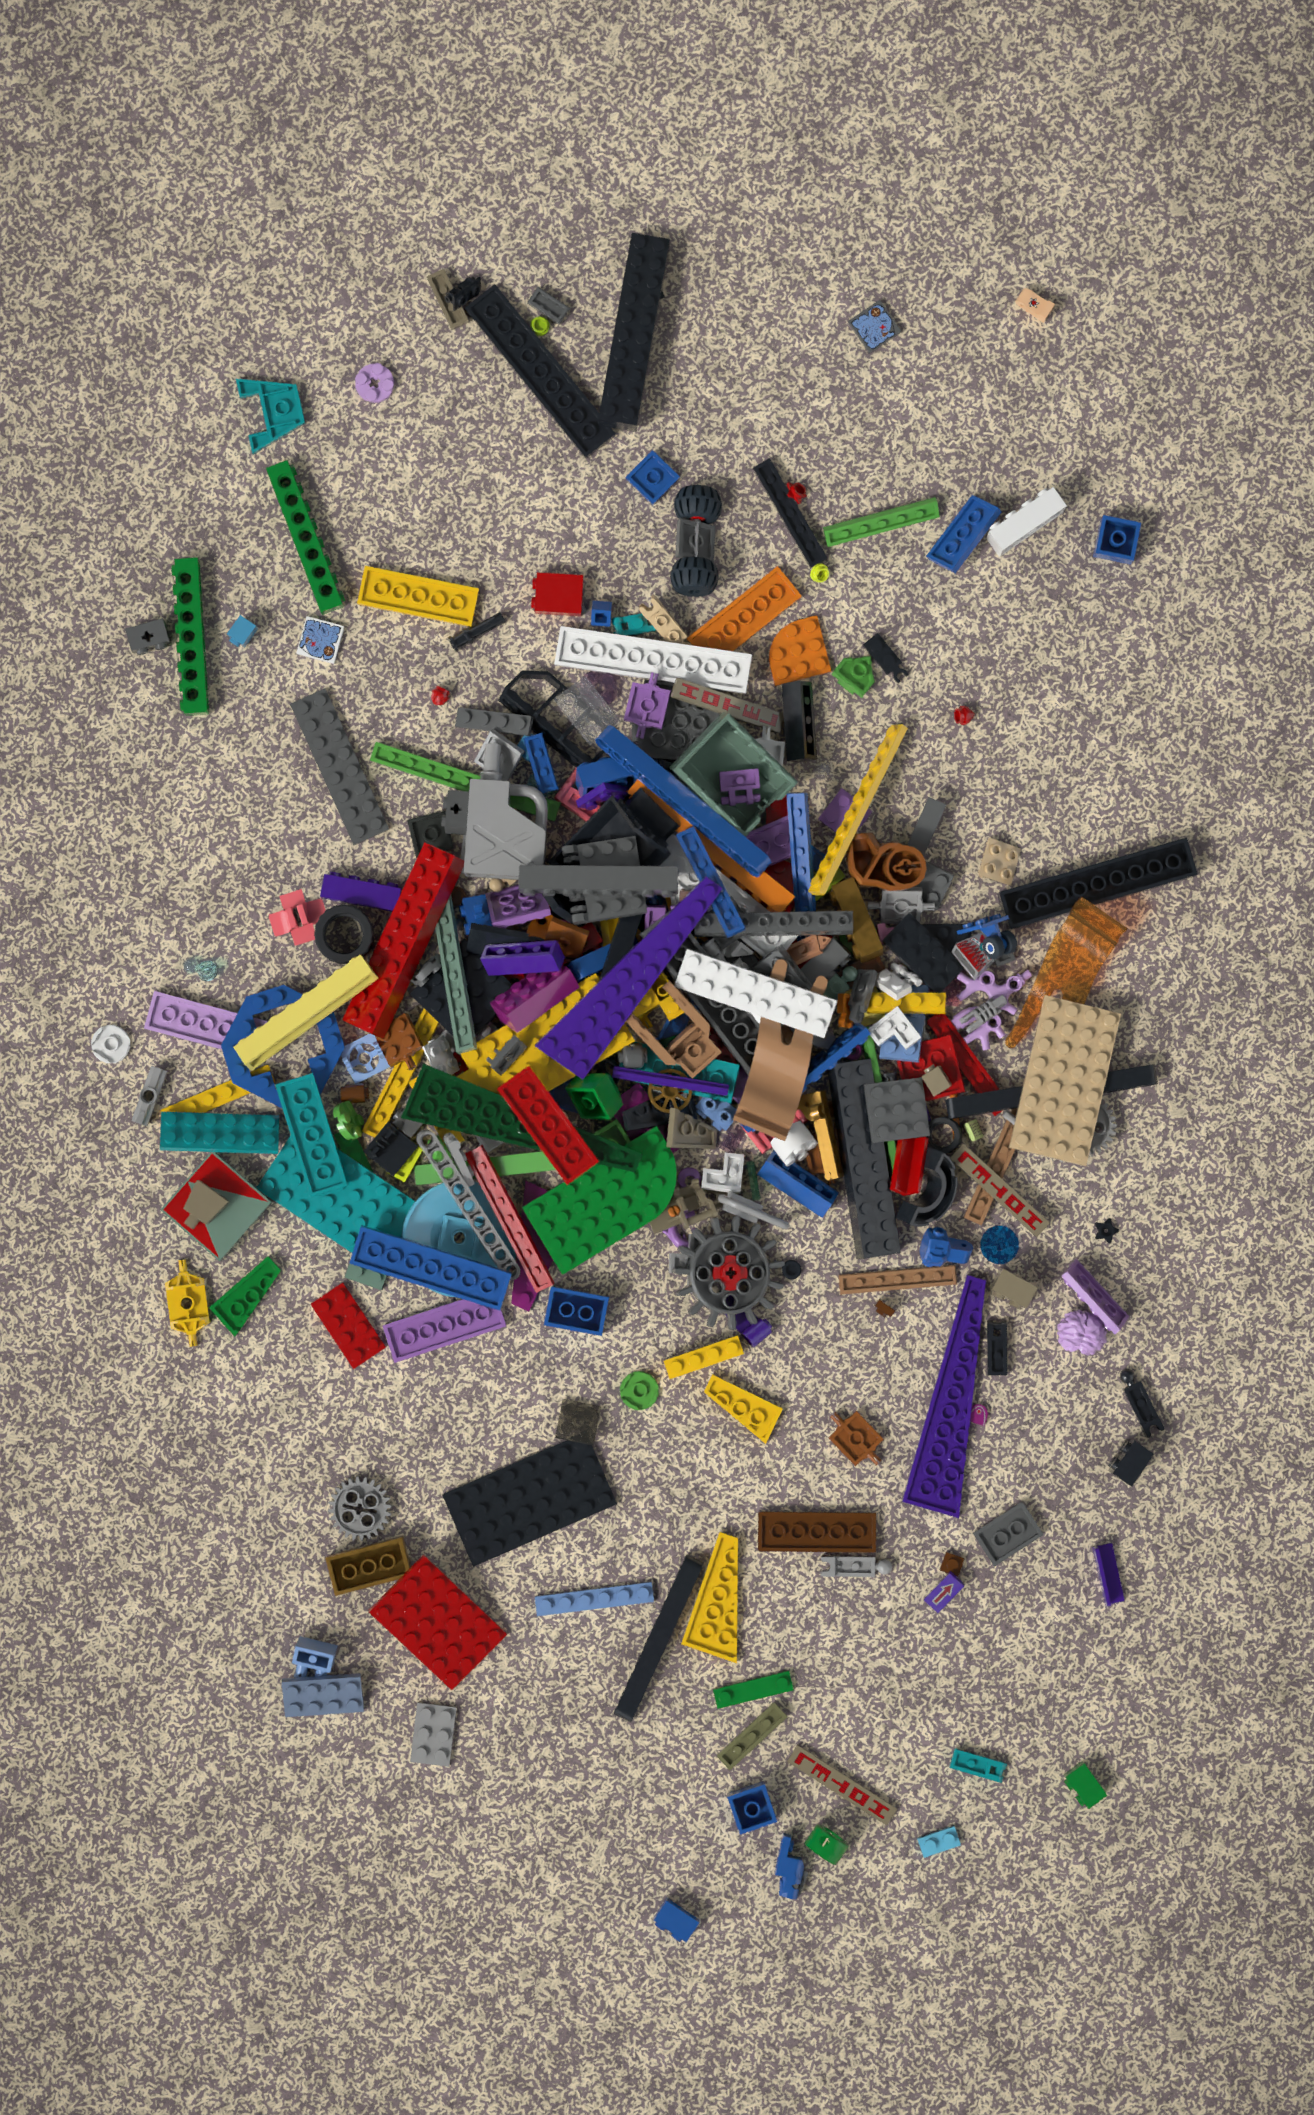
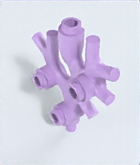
[951,970,1032,1050]

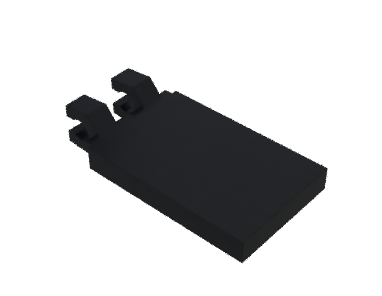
[466,923,544,955]

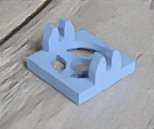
[341,1034,390,1084]

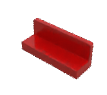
[890,1137,928,1196]

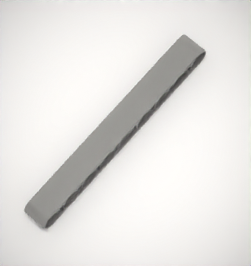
[417,1130,520,1280]

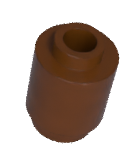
[341,1083,369,1103]

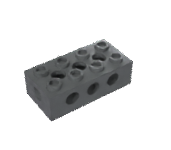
[749,944,813,1033]

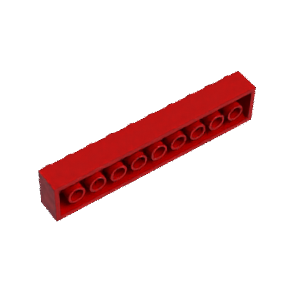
[342,842,464,1039]

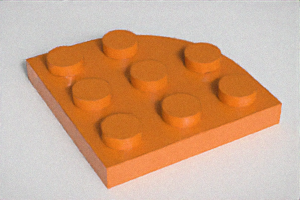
[769,615,832,686]

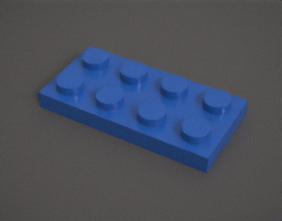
[926,495,1002,574]

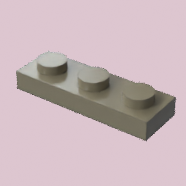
[427,269,469,330]

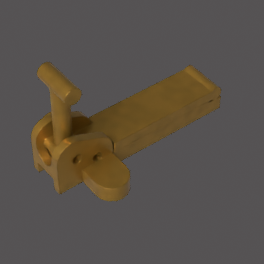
[797,1090,844,1180]

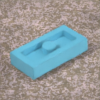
[917,1826,961,1858]

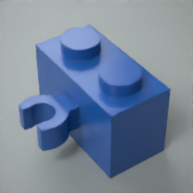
[459,894,493,935]

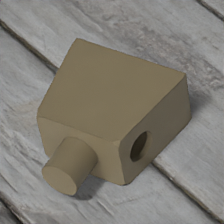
[183,1180,230,1230]

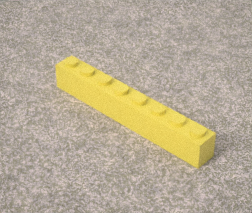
[234,954,379,1071]

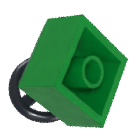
[565,1057,623,1119]

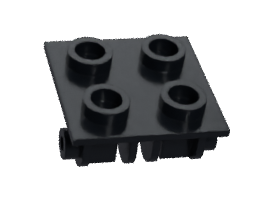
[363,1122,418,1177]

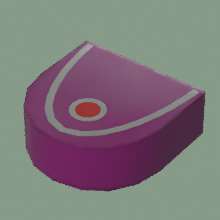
[970,1404,988,1426]

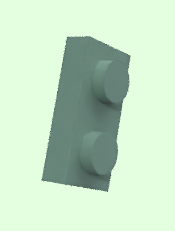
[344,1263,387,1290]

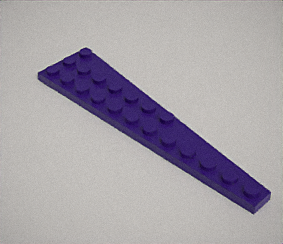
[535,876,723,1080]
[902,1275,986,1518]

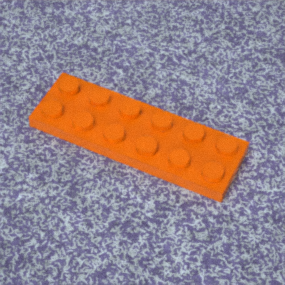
[687,566,802,652]

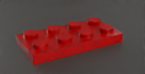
[310,1282,386,1369]

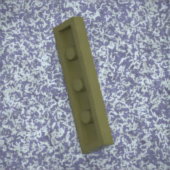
[716,1702,788,1770]

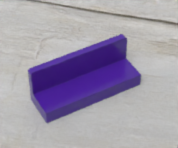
[1092,1542,1125,1606]

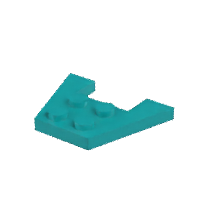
[236,379,306,455]

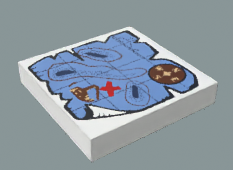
[296,616,344,664]

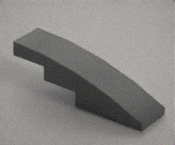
[907,797,946,857]

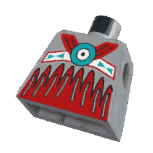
[952,933,996,981]

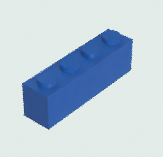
[757,1150,839,1218]

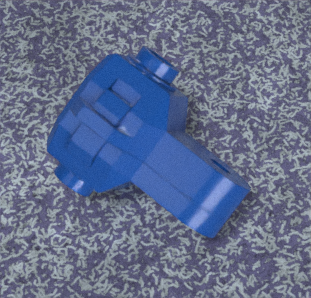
[919,1227,973,1267]

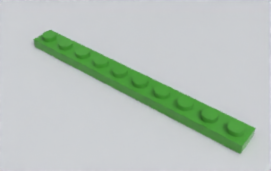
[370,742,561,822]

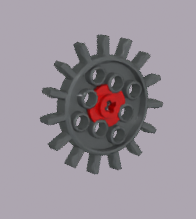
[672,1216,785,1330]

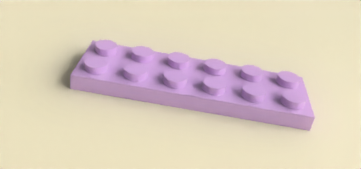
[144,991,268,1049]

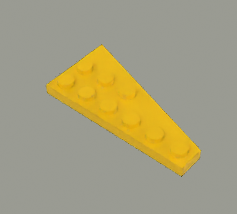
[681,1531,738,1663]

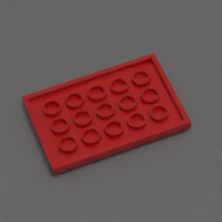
[368,1555,507,1690]

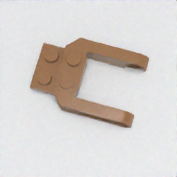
[626,980,721,1078]

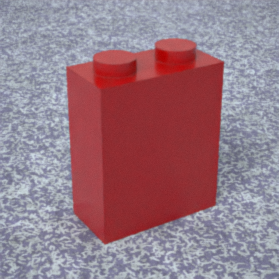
[531,572,584,617]

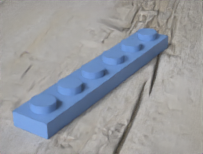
[535,1582,654,1616]

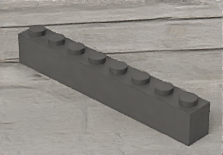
[519,865,679,897]

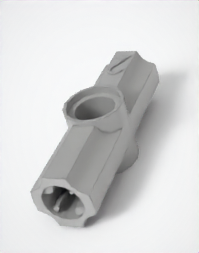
[131,1066,168,1126]

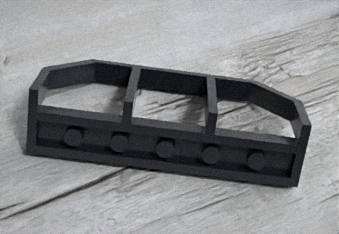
[498,670,607,768]

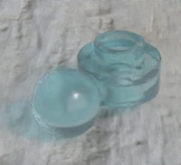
[183,958,218,981]

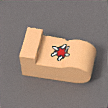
[1015,288,1055,322]

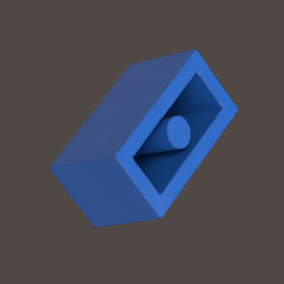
[653,1897,700,1943]

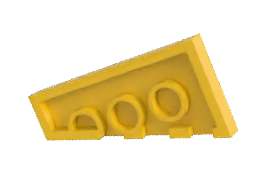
[704,1374,783,1444]

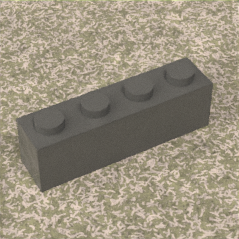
[801,937,852,985]

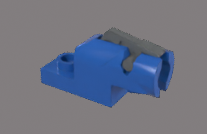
[775,1833,808,1900]

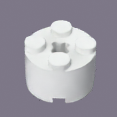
[771,1121,818,1167]

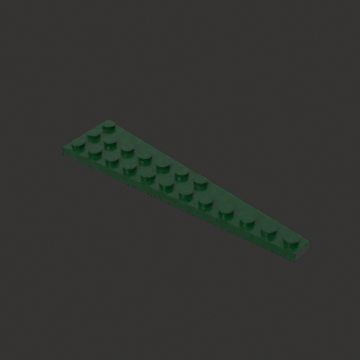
[401,1063,643,1172]

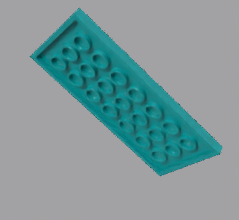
[256,1135,415,1275]

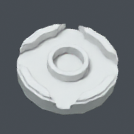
[91,1025,130,1063]

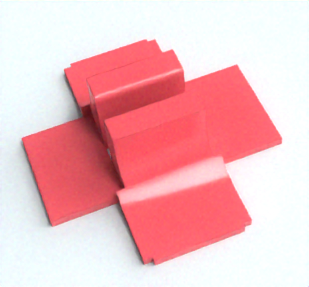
[269,889,326,946]

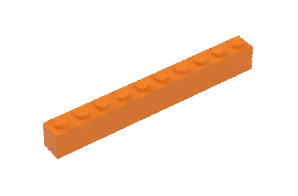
[628,779,796,912]

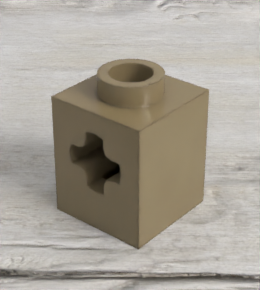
[922,1064,952,1096]

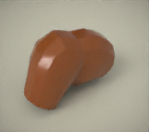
[846,832,926,891]

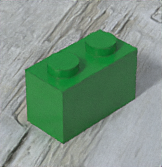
[1063,1761,1108,1809]

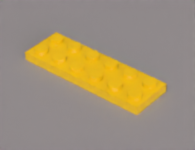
[357,566,479,627]

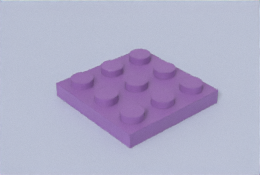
[485,885,551,928]

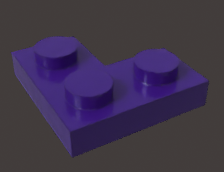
[576,782,629,810]

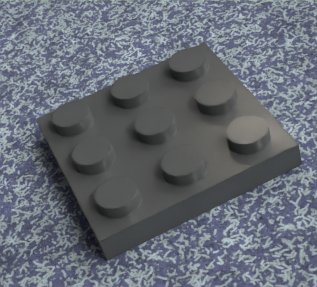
[864,1077,930,1143]

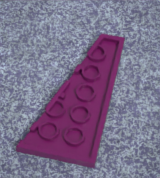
[511,1181,553,1312]

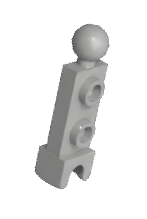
[820,1556,892,1577]

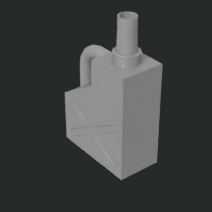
[464,743,548,880]

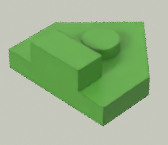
[831,656,875,698]

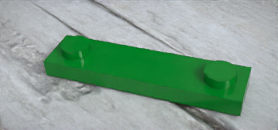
[713,1670,794,1709]

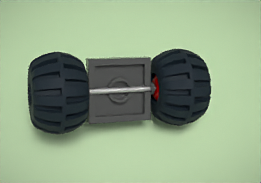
[670,484,722,597]

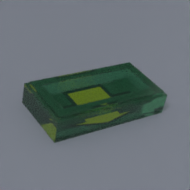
[746,1161,760,1201]

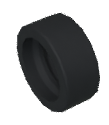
[925,1117,962,1154]

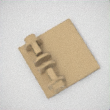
[978,837,1021,886]

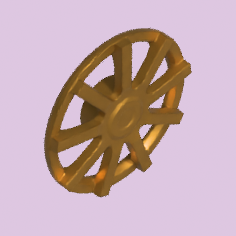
[648,1069,692,1113]

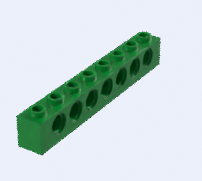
[266,460,346,615]
[171,557,209,716]

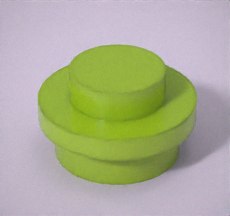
[530,316,550,336]

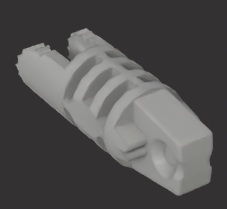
[959,995,1007,1033]

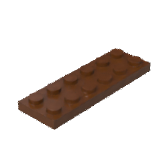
[758,1511,876,1553]

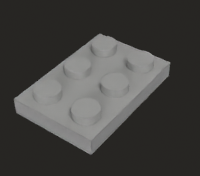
[410,1702,457,1767]

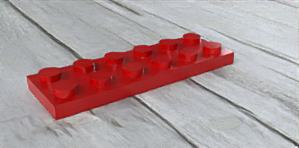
[497,1066,599,1185]

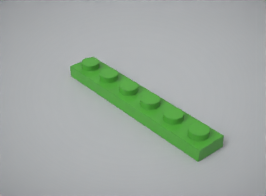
[823,497,940,547]

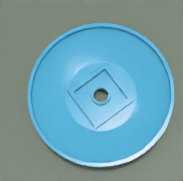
[402,1181,516,1297]

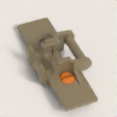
[649,1178,738,1234]

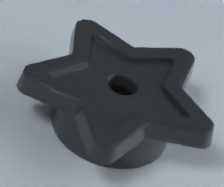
[1095,1218,1119,1243]

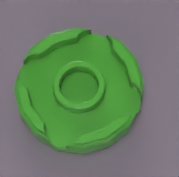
[620,1371,659,1410]

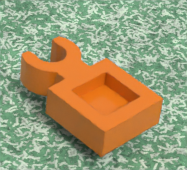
[837,993,853,1028]

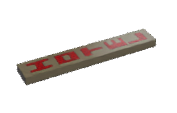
[671,678,784,733]
[950,1143,1050,1237]
[787,1744,897,1826]

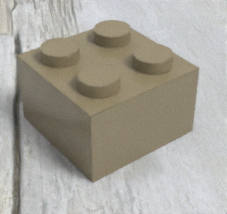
[989,1268,1038,1310]

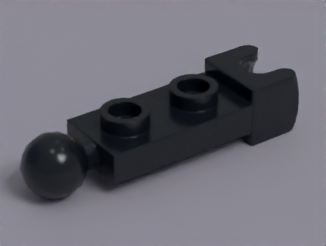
[1120,1368,1165,1438]

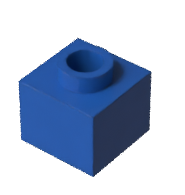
[591,600,612,627]

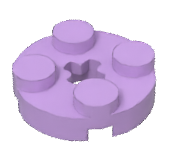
[355,363,394,403]

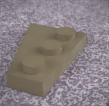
[666,1108,717,1149]

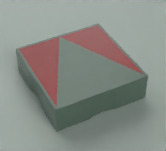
[161,1152,273,1261]

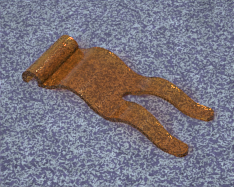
[1005,896,1128,1048]

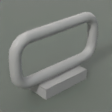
[718,1191,790,1229]

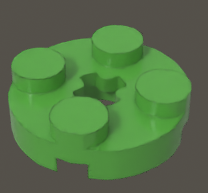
[333,1101,364,1140]

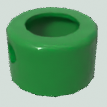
[804,1824,849,1865]

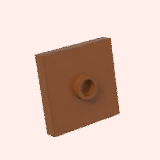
[544,917,589,960]

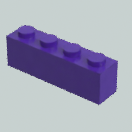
[320,871,402,912]
[480,940,565,976]

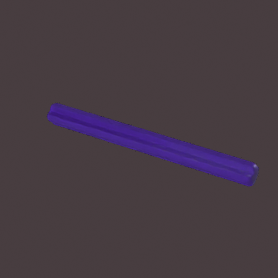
[612,1066,729,1096]

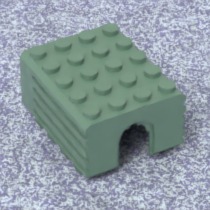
[669,712,798,837]

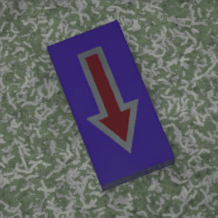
[924,1571,965,1613]

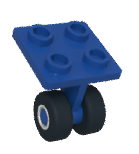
[957,913,1017,959]

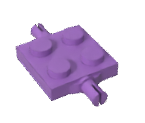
[624,672,671,739]

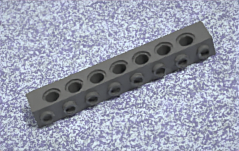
[694,911,853,937]

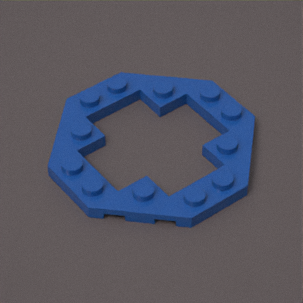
[221,985,345,1109]

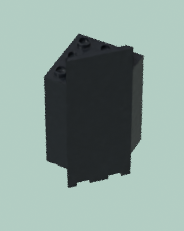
[541,787,680,927]

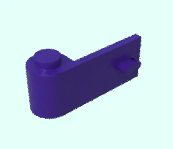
[724,1295,772,1348]

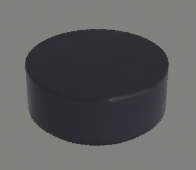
[782,1260,801,1280]

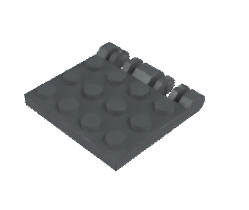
[562,836,647,924]

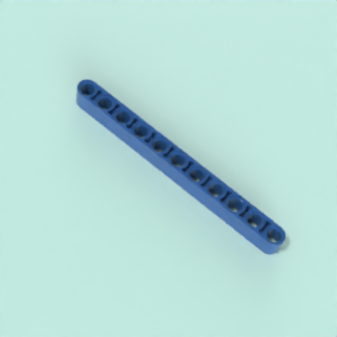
[595,725,771,877]

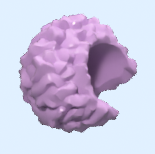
[1057,1309,1107,1355]

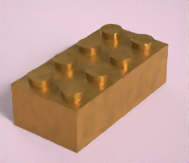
[829,877,883,963]
[325,1536,411,1596]

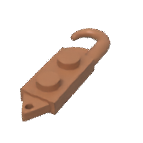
[786,935,831,965]

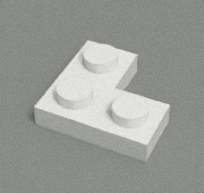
[868,1006,922,1050]
[701,1152,744,1194]

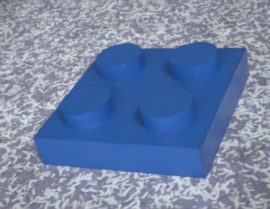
[625,450,680,505]

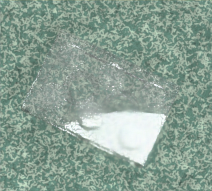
[554,676,621,745]

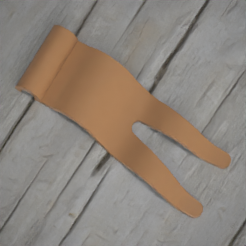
[733,959,828,1142]

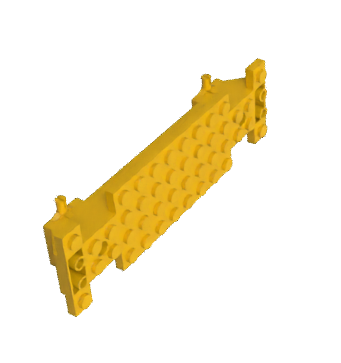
[408,971,685,1150]

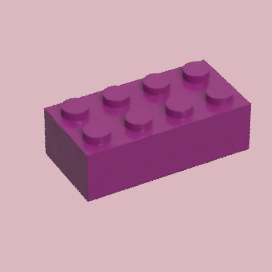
[490,964,579,1033]

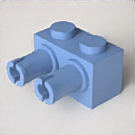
[695,1097,737,1131]
[292,1636,338,1678]

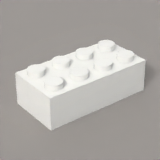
[986,487,1067,557]

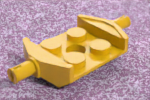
[165,1259,211,1347]

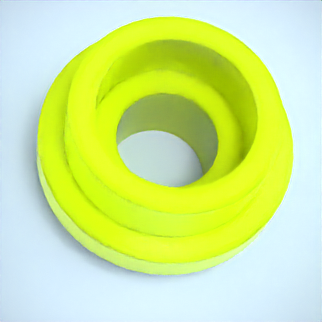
[810,563,829,583]

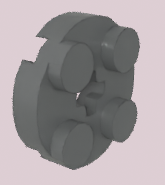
[410,952,442,987]

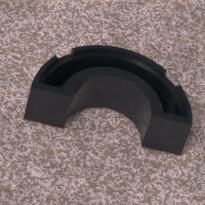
[896,1147,958,1227]

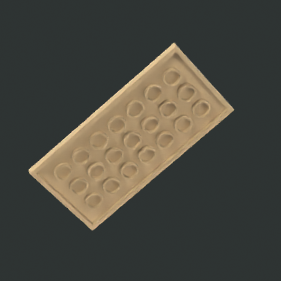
[1009,995,1121,1166]

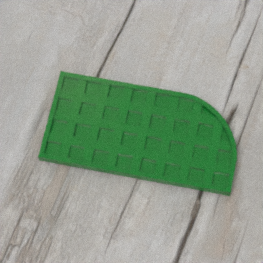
[522,1126,677,1275]

